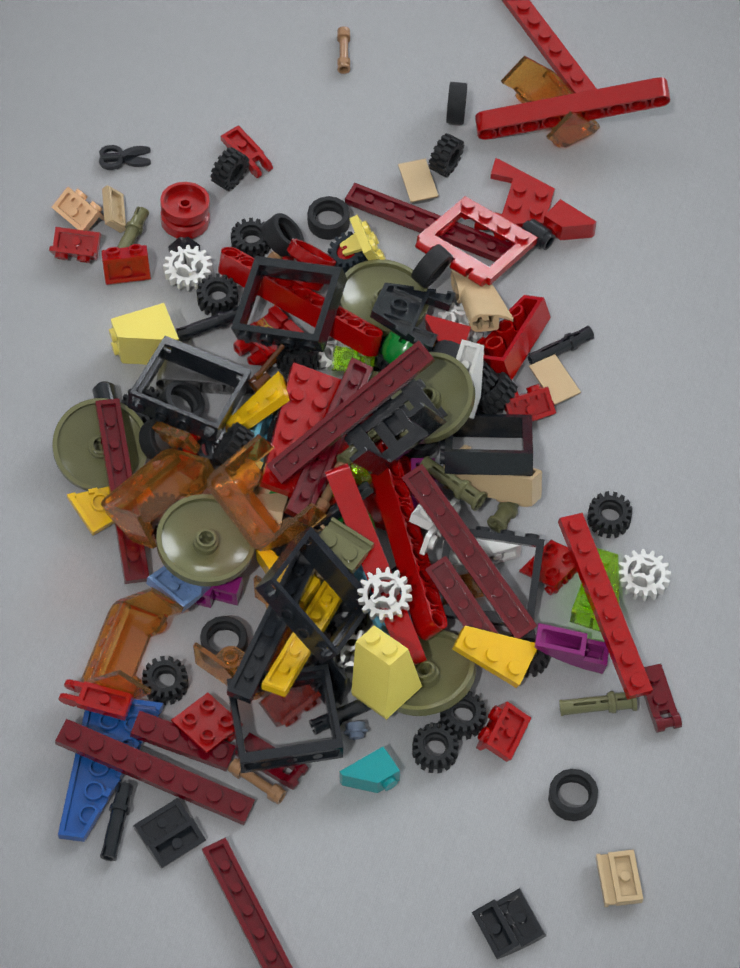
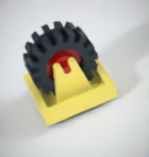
[327,215,386,273]

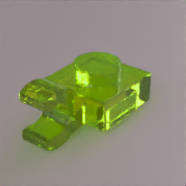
[331,346,375,371]
[349,462,372,485]

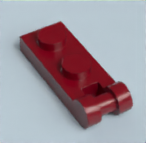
[644,663,682,733]
[235,732,309,790]

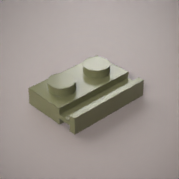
[319,517,374,574]

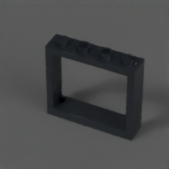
[231,256,347,353]
[128,336,251,443]
[440,414,533,476]
[438,524,545,627]
[255,527,371,664]
[227,664,344,774]

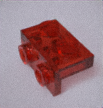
[259,685,321,727]

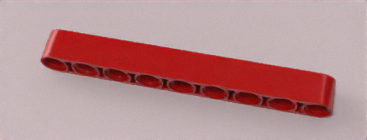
[475,77,671,140]
[218,247,383,357]
[371,440,448,640]
[325,463,427,665]

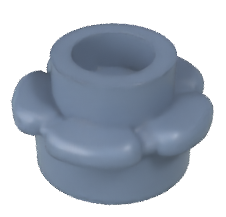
[343,721,369,740]

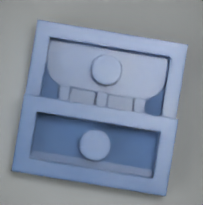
[146,566,212,613]

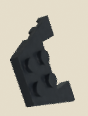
[370,283,456,352]

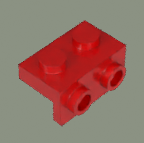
[49,227,101,263]

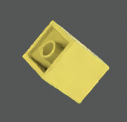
[108,303,179,365]
[351,626,422,720]

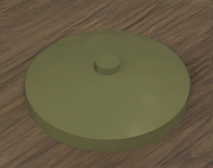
[339,259,429,336]
[392,352,475,444]
[52,398,147,491]
[156,494,256,586]
[396,630,476,716]

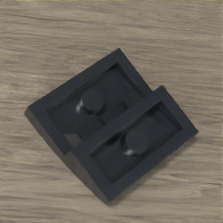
[133,798,206,869]
[472,888,546,959]

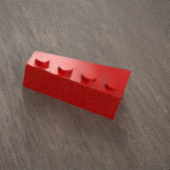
[476,295,551,380]

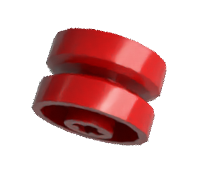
[160,182,210,239]
[282,238,336,291]

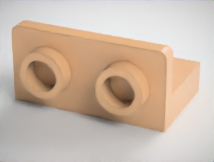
[51,187,104,231]

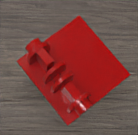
[519,540,577,595]
[171,692,243,753]

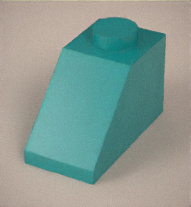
[339,746,400,793]

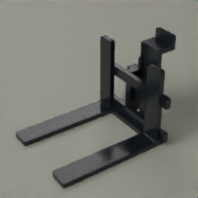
[344,379,448,476]

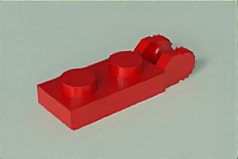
[220,125,273,178]
[58,679,134,721]

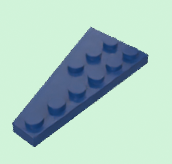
[58,699,164,842]

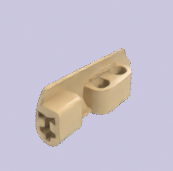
[449,263,513,332]

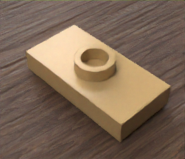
[102,185,126,233]

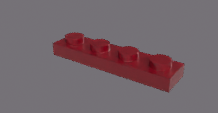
[425,556,499,634]
[130,711,236,771]

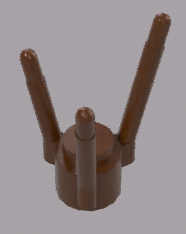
[248,345,288,393]

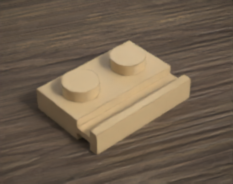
[595,850,643,907]

